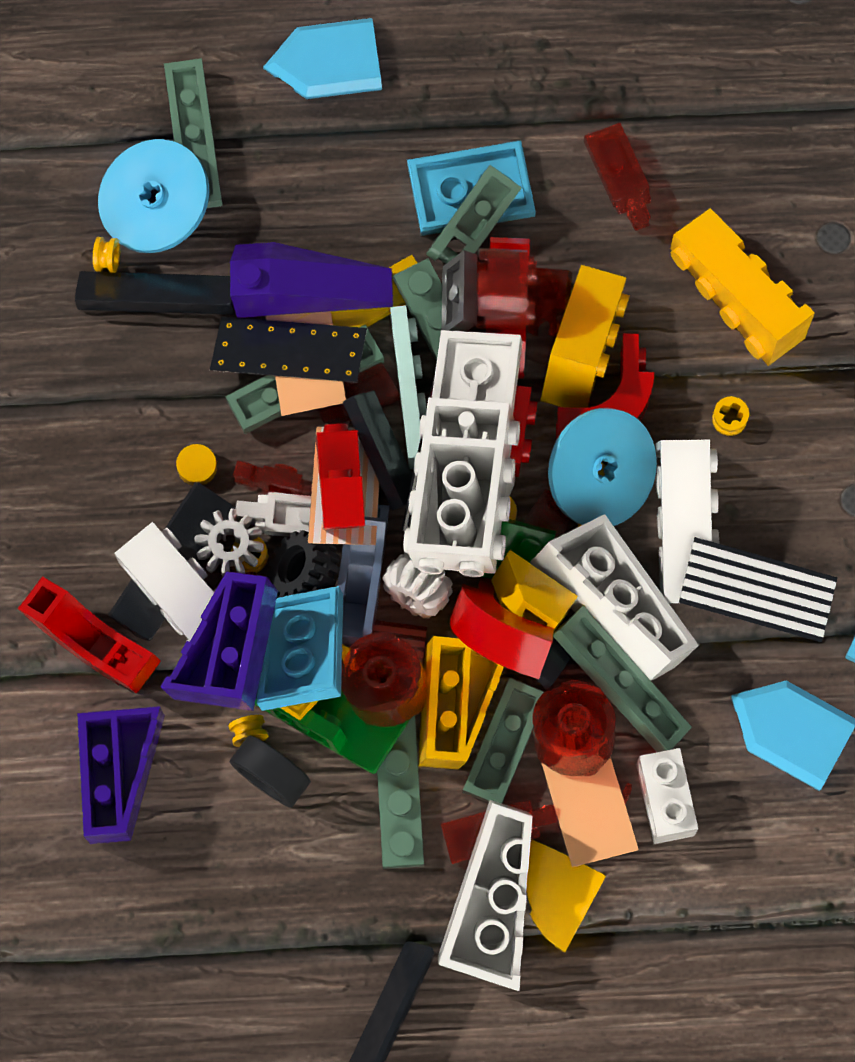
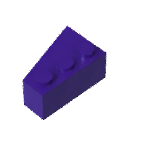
[161,571,278,711]
[77,706,165,844]

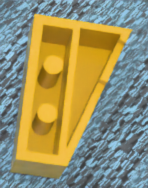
[540,265,630,408]
[418,636,504,770]

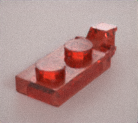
[584,123,652,231]
[440,800,558,864]

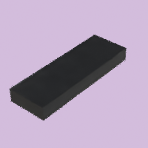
[343,391,413,511]

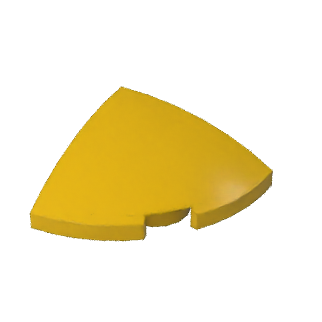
[526,840,606,953]

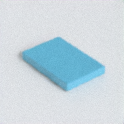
[407,140,536,236]
[257,586,343,711]

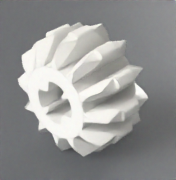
[195,509,264,577]
[382,553,453,619]

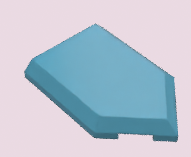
[263,18,382,99]
[731,680,855,791]

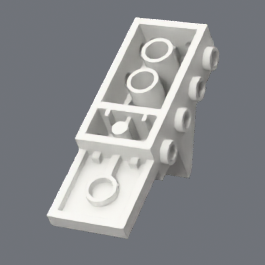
[403,330,522,577]

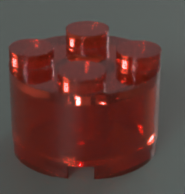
[476,248,536,330]
[341,632,428,727]
[532,680,616,776]

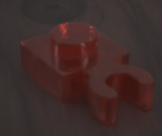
[527,267,573,338]
[233,461,305,495]

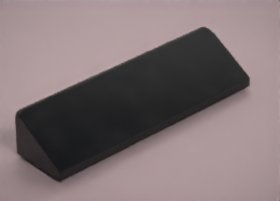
[75,271,234,315]
[108,482,236,641]
[349,941,435,1062]

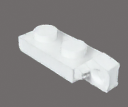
[236,492,311,537]

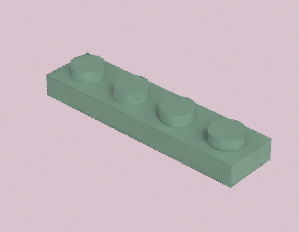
[164,58,223,208]
[225,325,384,434]
[553,606,692,752]
[377,713,424,869]

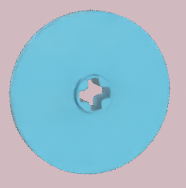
[98,139,209,253]
[548,408,657,526]

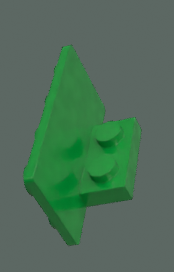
[255,669,417,774]

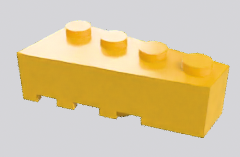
[670,208,815,366]

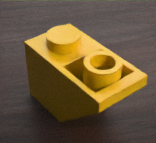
[491,550,578,631]

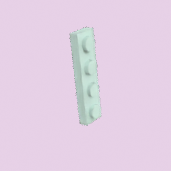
[390,305,427,469]

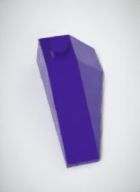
[230,242,394,318]

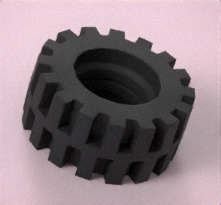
[267,530,340,598]

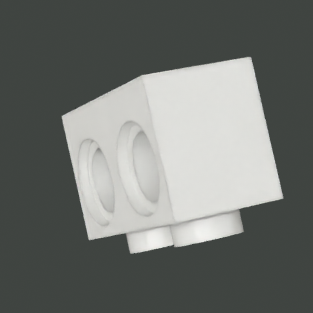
[636,748,698,844]

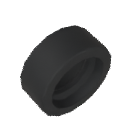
[229,735,311,807]

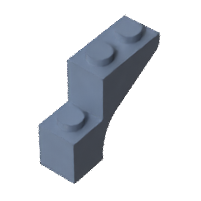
[337,504,390,647]

